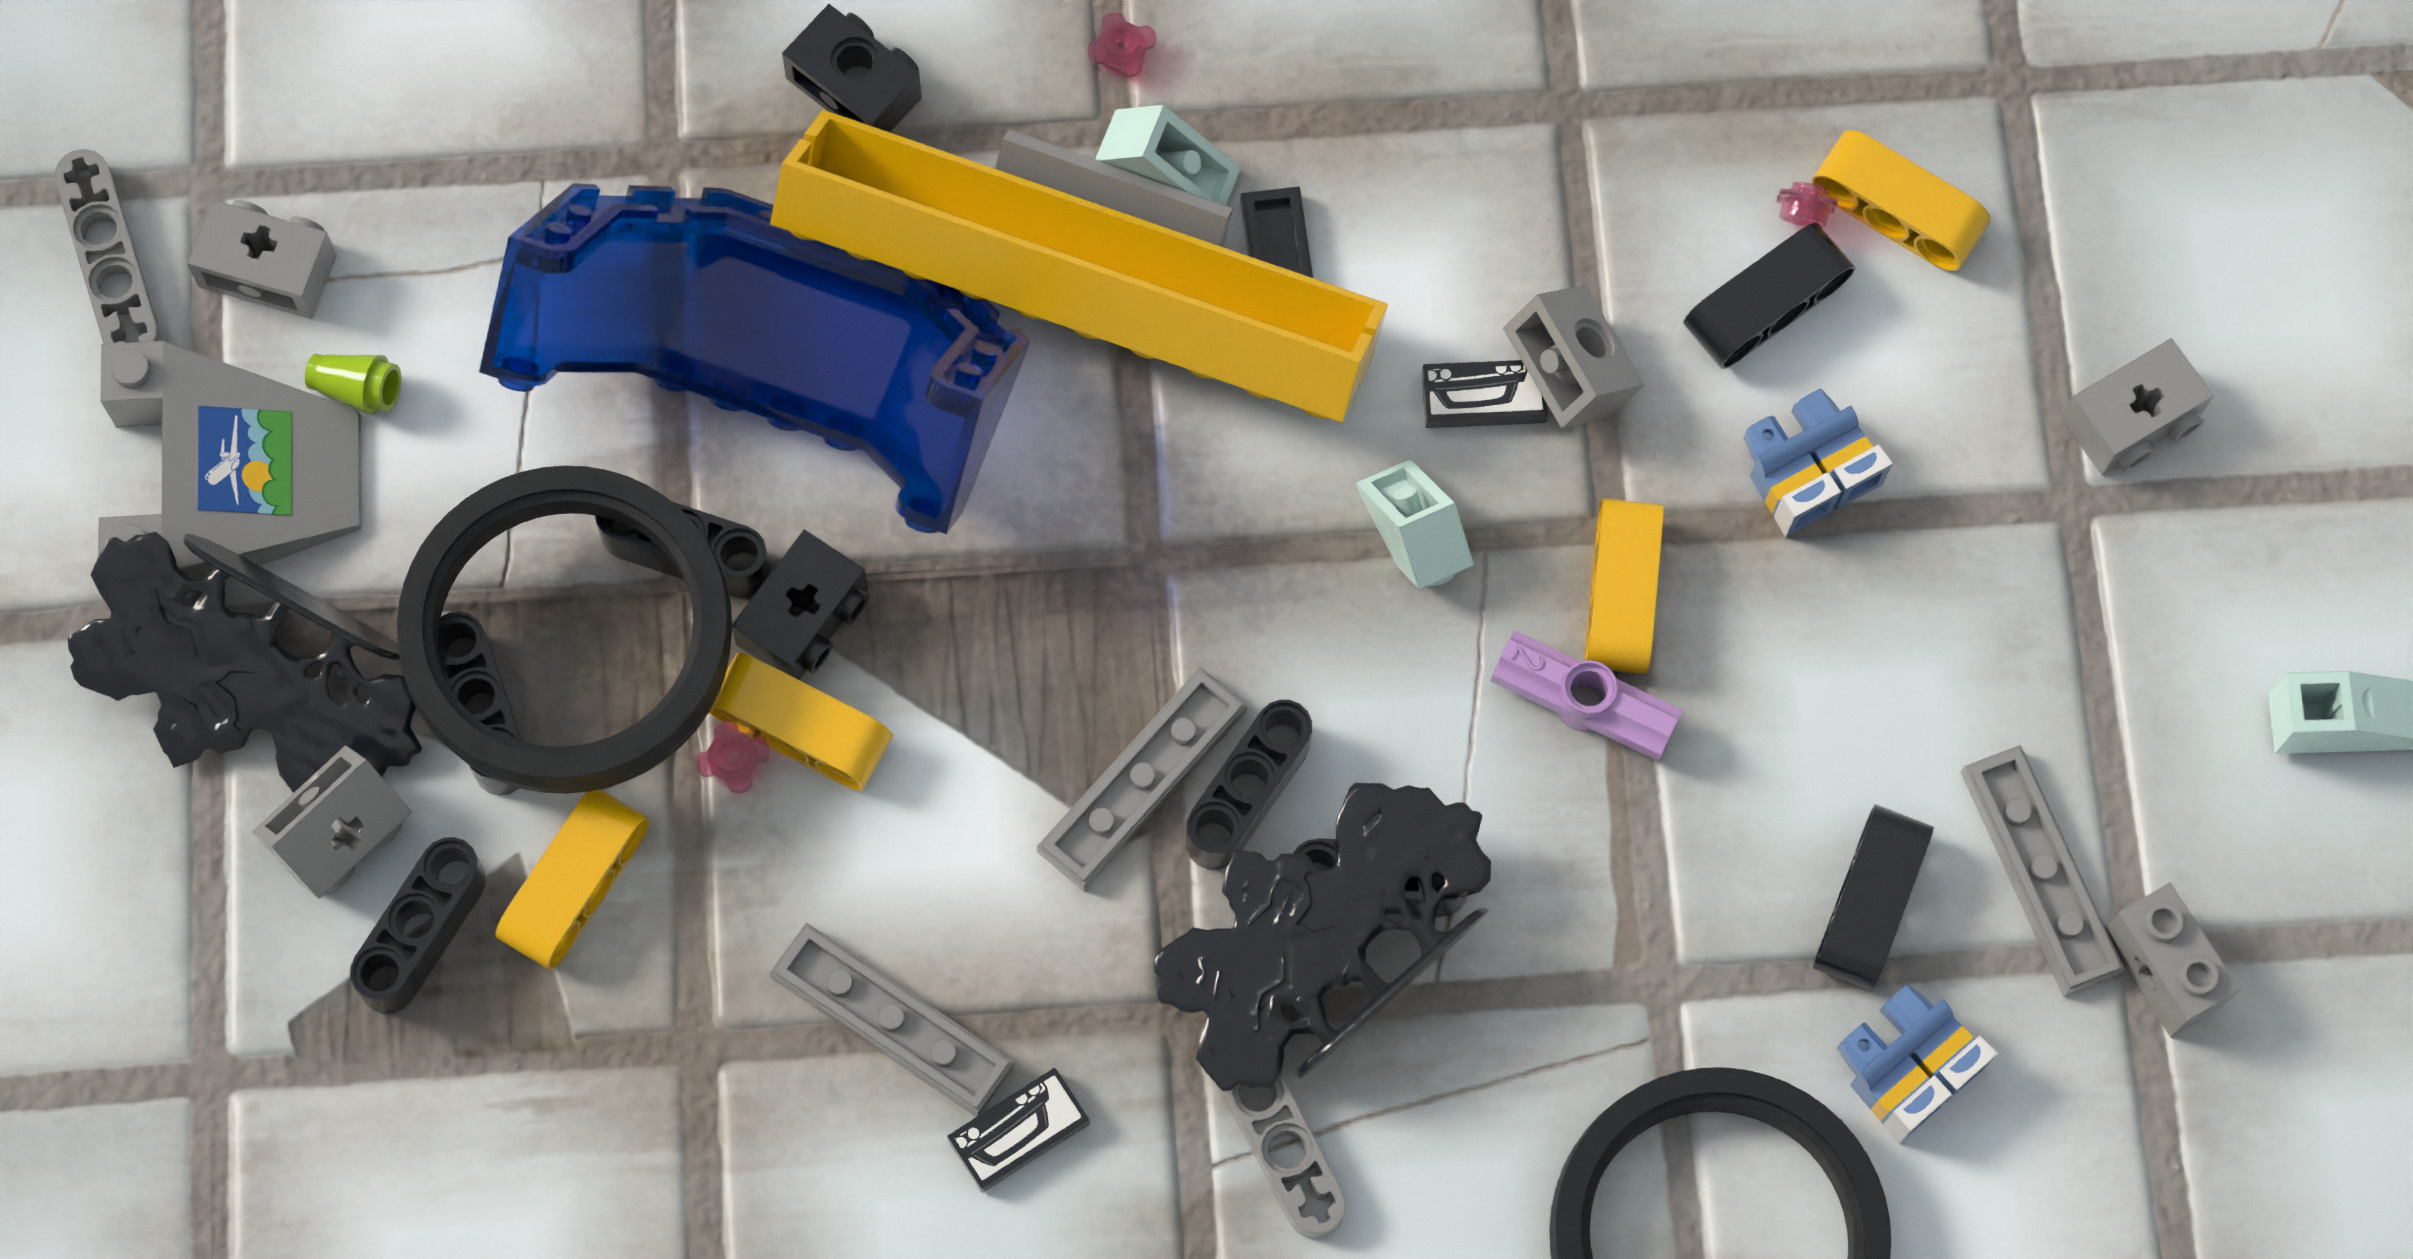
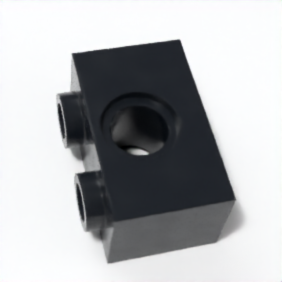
[782,4,922,132]

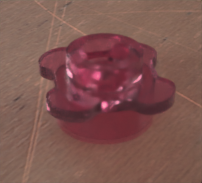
[1088,12,1156,78]
[1776,182,1838,228]
[696,721,770,793]

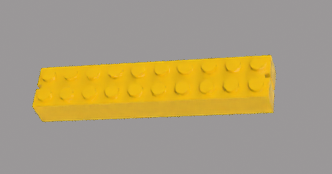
[770,110,1388,423]

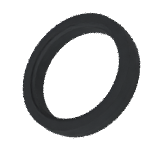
[397,465,732,794]
[1549,1067,1891,1259]

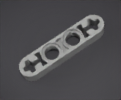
[55,149,162,344]
[1200,1019,1346,1239]

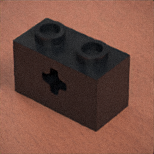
[732,529,869,680]

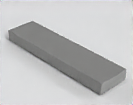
[995,129,1233,247]
[1037,666,1247,891]
[1961,745,2125,997]
[770,922,1014,1117]

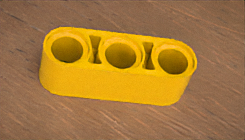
[1812,130,1991,271]
[1585,498,1664,675]
[709,653,894,791]
[495,789,650,970]

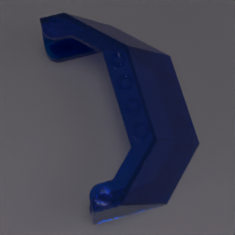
[479,183,1030,534]

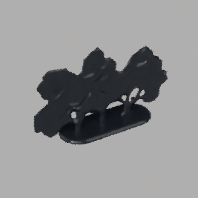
[67,531,422,793]
[1154,783,1491,1091]

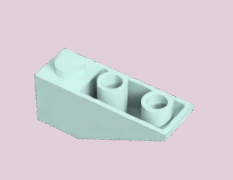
[2268,671,2413,754]

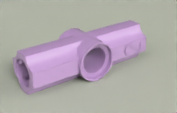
[1491,631,1683,762]

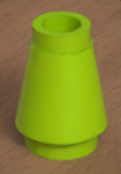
[305,354,401,415]

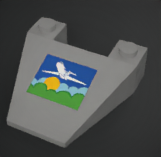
[98,341,361,592]

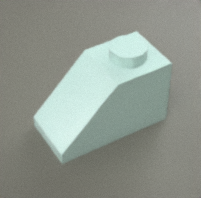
[1095,105,1241,206]
[1356,459,1474,590]

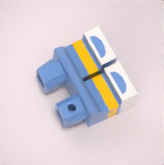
[1743,389,1893,538]
[1837,984,1998,1144]

